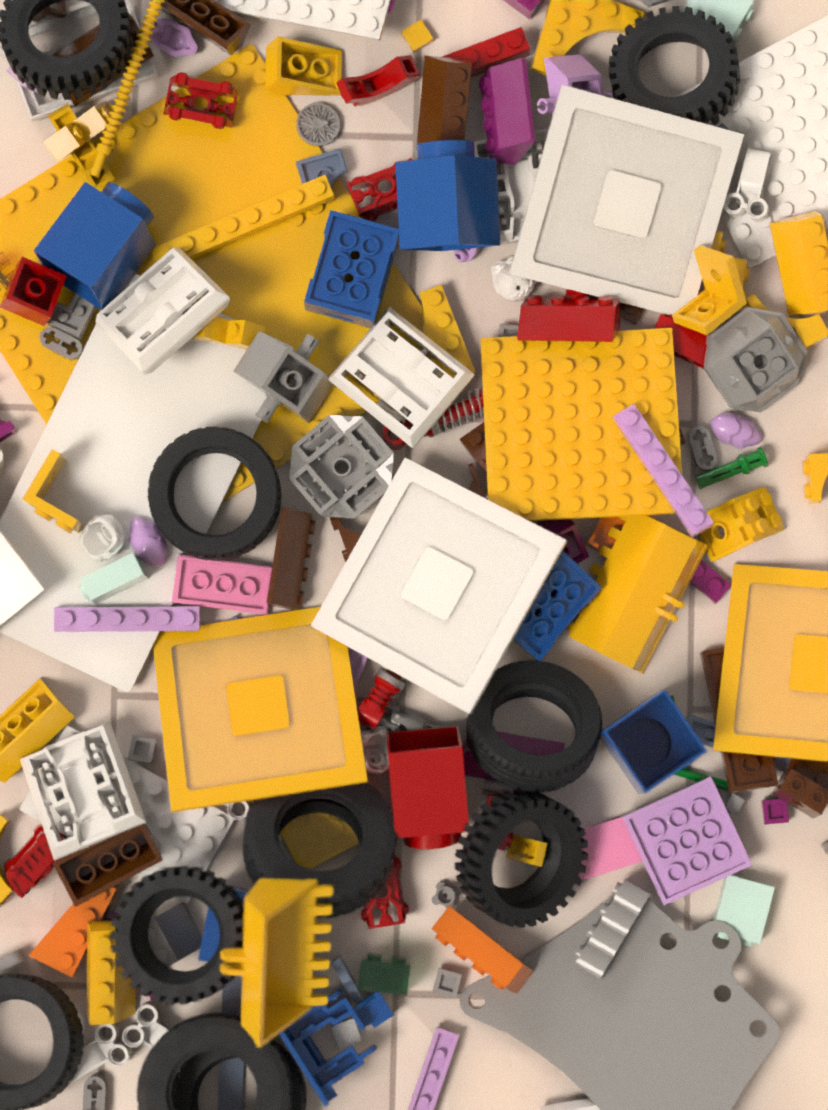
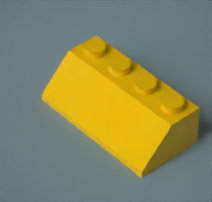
[769,211,828,315]
[0,678,75,783]
[86,921,136,1025]

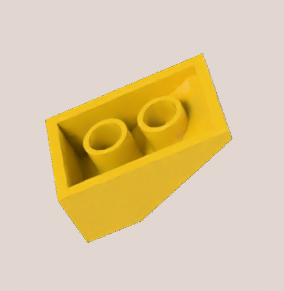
[265,36,342,96]

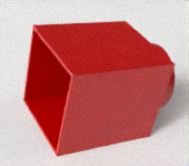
[386,726,469,850]

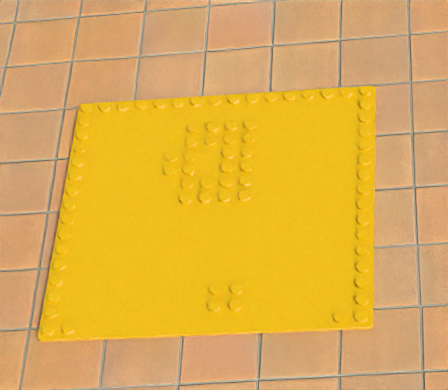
[0,45,424,504]

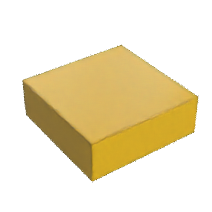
[401,19,433,53]

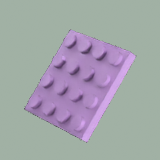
[622,776,752,905]

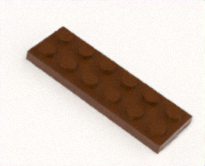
[700,648,778,794]

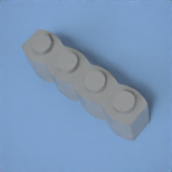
[574,880,651,980]

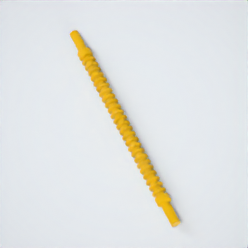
[90,0,165,178]

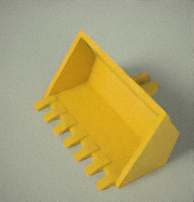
[566,515,709,674]
[220,878,333,1048]

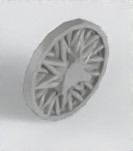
[296,103,340,146]

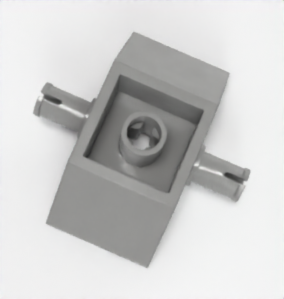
[233,331,334,423]

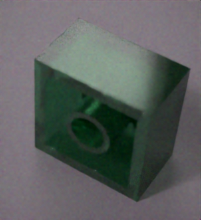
[358,953,411,995]

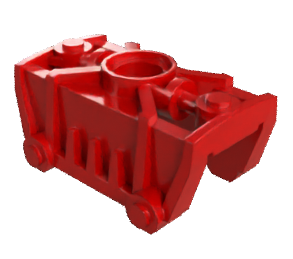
[163,72,238,130]
[346,158,412,222]
[4,825,68,898]
[361,855,409,929]

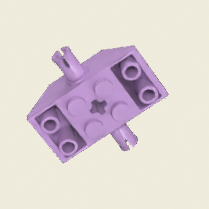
[537,54,613,116]

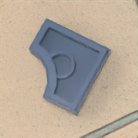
[295,148,348,204]
[332,955,364,1004]

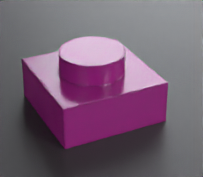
[761,799,789,825]

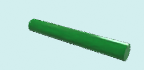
[674,768,729,792]

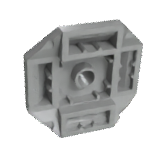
[704,307,808,412]
[289,415,394,520]

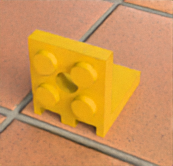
[672,245,747,335]
[22,449,83,534]
[699,486,785,562]

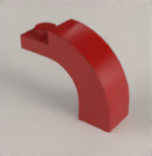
[336,55,421,107]

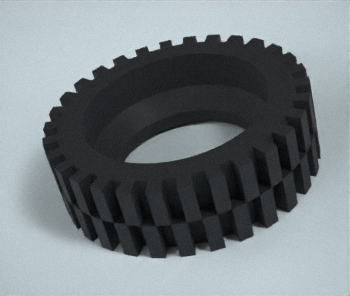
[0,0,134,100]
[608,6,740,126]
[455,789,588,928]
[110,866,245,1005]

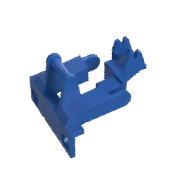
[279,989,394,1107]

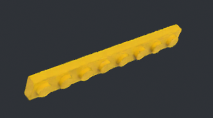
[152,175,335,262]

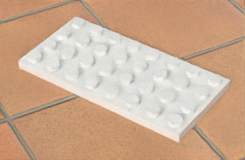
[19,725,235,904]

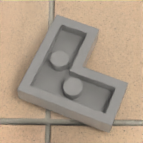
[46,294,97,339]

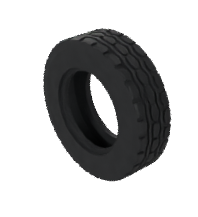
[243,782,397,919]
[137,1013,293,1110]

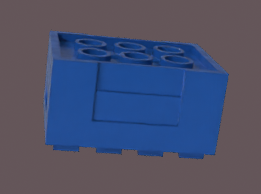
[304,210,399,329]
[512,550,602,662]

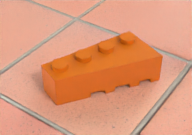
[28,886,119,978]
[431,906,534,994]

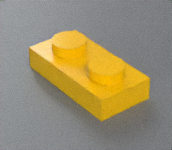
[506,835,547,867]

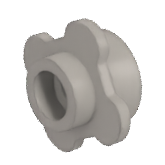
[432,882,459,909]

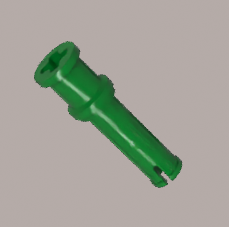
[695,447,769,490]

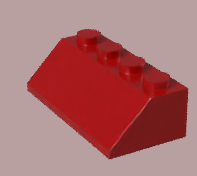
[517,295,620,342]

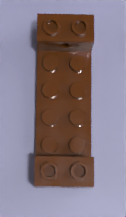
[772,758,828,818]

